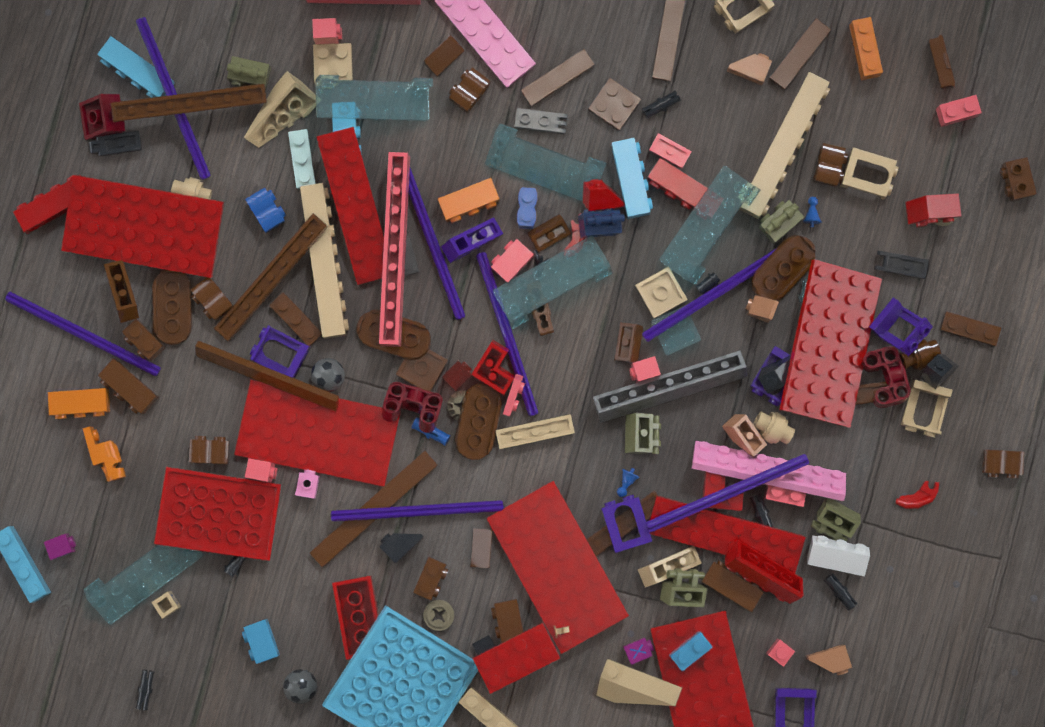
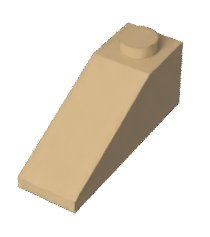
[638,546,702,587]

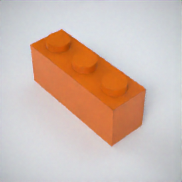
[849,17,883,80]
[438,178,500,223]
[48,388,110,419]

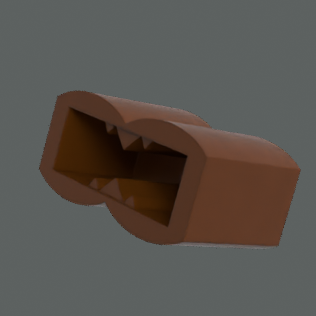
[449,67,491,114]
[813,143,848,187]
[191,277,233,321]
[189,436,230,464]
[982,450,1024,479]

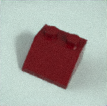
[79,94,125,140]

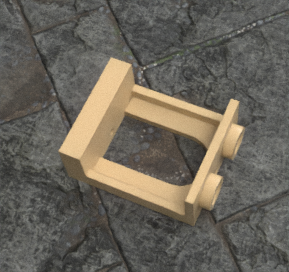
[714,0,775,34]
[840,148,899,200]
[901,380,952,438]

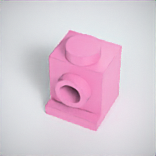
[295,469,320,499]

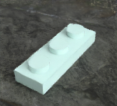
[288,129,316,189]

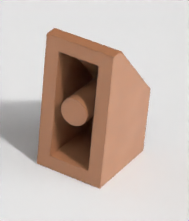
[727,53,772,85]
[745,295,779,323]
[722,414,767,457]
[806,644,852,675]

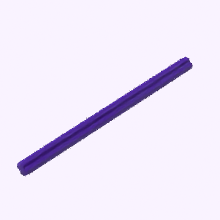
[136,17,210,180]
[409,168,465,320]
[642,248,777,342]
[476,252,538,416]
[5,292,161,376]
[646,454,809,532]
[331,500,503,521]

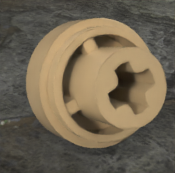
[171,177,212,199]
[753,412,795,444]

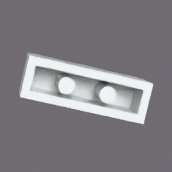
[807,536,870,576]

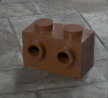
[1000,157,1037,202]
[122,319,166,361]
[413,557,449,600]

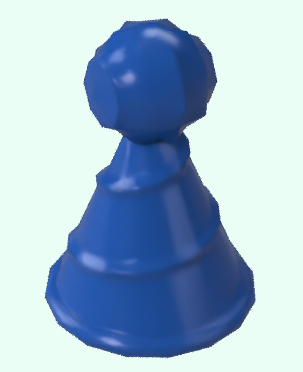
[803,197,822,228]
[617,468,640,497]

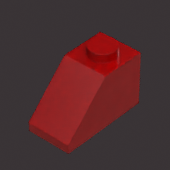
[582,179,625,211]

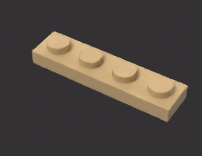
[496,414,575,449]

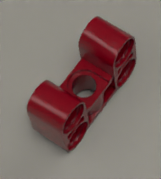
[862,346,911,408]
[382,382,443,433]

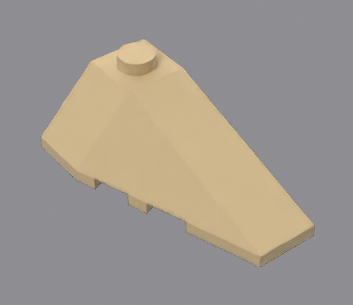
[244,71,321,148]
[596,659,682,706]

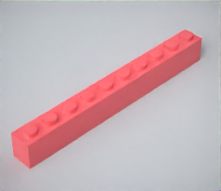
[379,152,410,347]

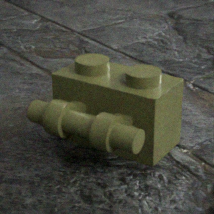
[227,56,271,90]
[759,200,804,244]
[625,413,661,455]
[810,498,861,542]
[660,568,707,607]

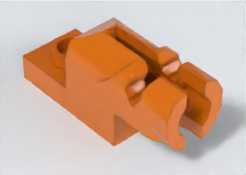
[82,426,126,482]

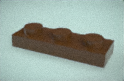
[269,292,322,347]
[940,311,1001,346]

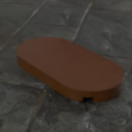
[752,235,816,300]
[152,270,192,345]
[357,309,431,360]
[455,384,502,460]

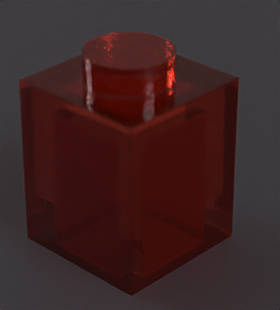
[442,361,472,391]

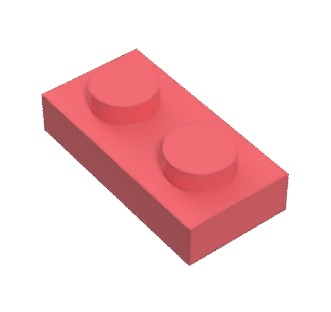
[649,133,692,169]
[503,374,525,416]

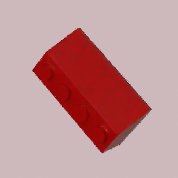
[725,540,804,604]

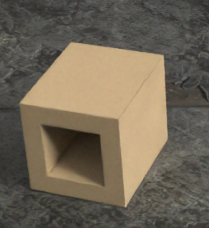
[151,591,181,619]

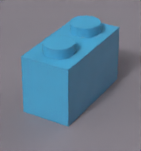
[242,619,280,664]
[669,631,712,671]

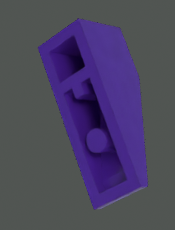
[441,217,503,263]

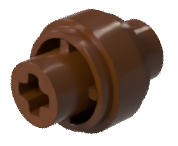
[899,339,941,370]

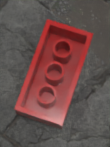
[332,575,379,660]
[473,622,560,694]

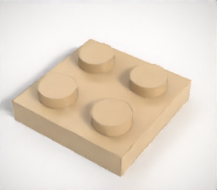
[313,43,353,84]
[635,267,687,319]

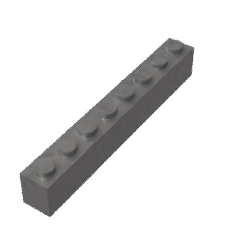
[593,351,747,423]

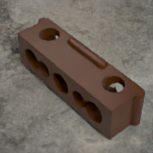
[929,35,955,89]
[526,281,554,336]

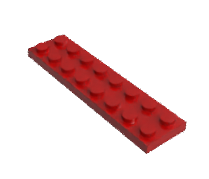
[317,127,384,285]
[649,495,806,573]

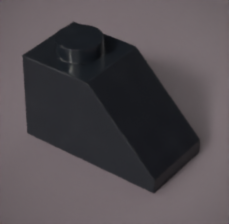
[921,354,959,390]
[758,355,791,394]
[380,533,424,563]

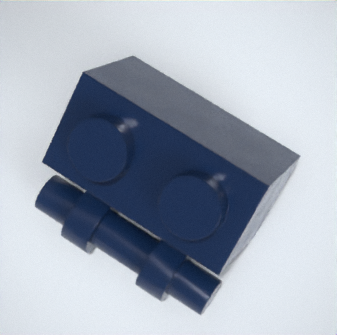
[578,208,625,238]

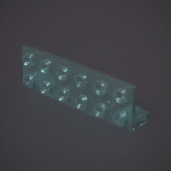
[315,75,433,121]
[485,123,607,201]
[659,166,761,284]
[493,236,613,329]
[84,545,203,624]

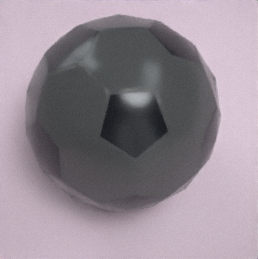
[311,358,345,392]
[283,669,318,704]

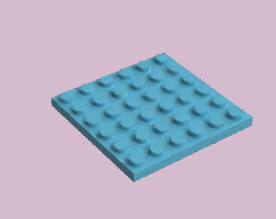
[322,605,478,727]

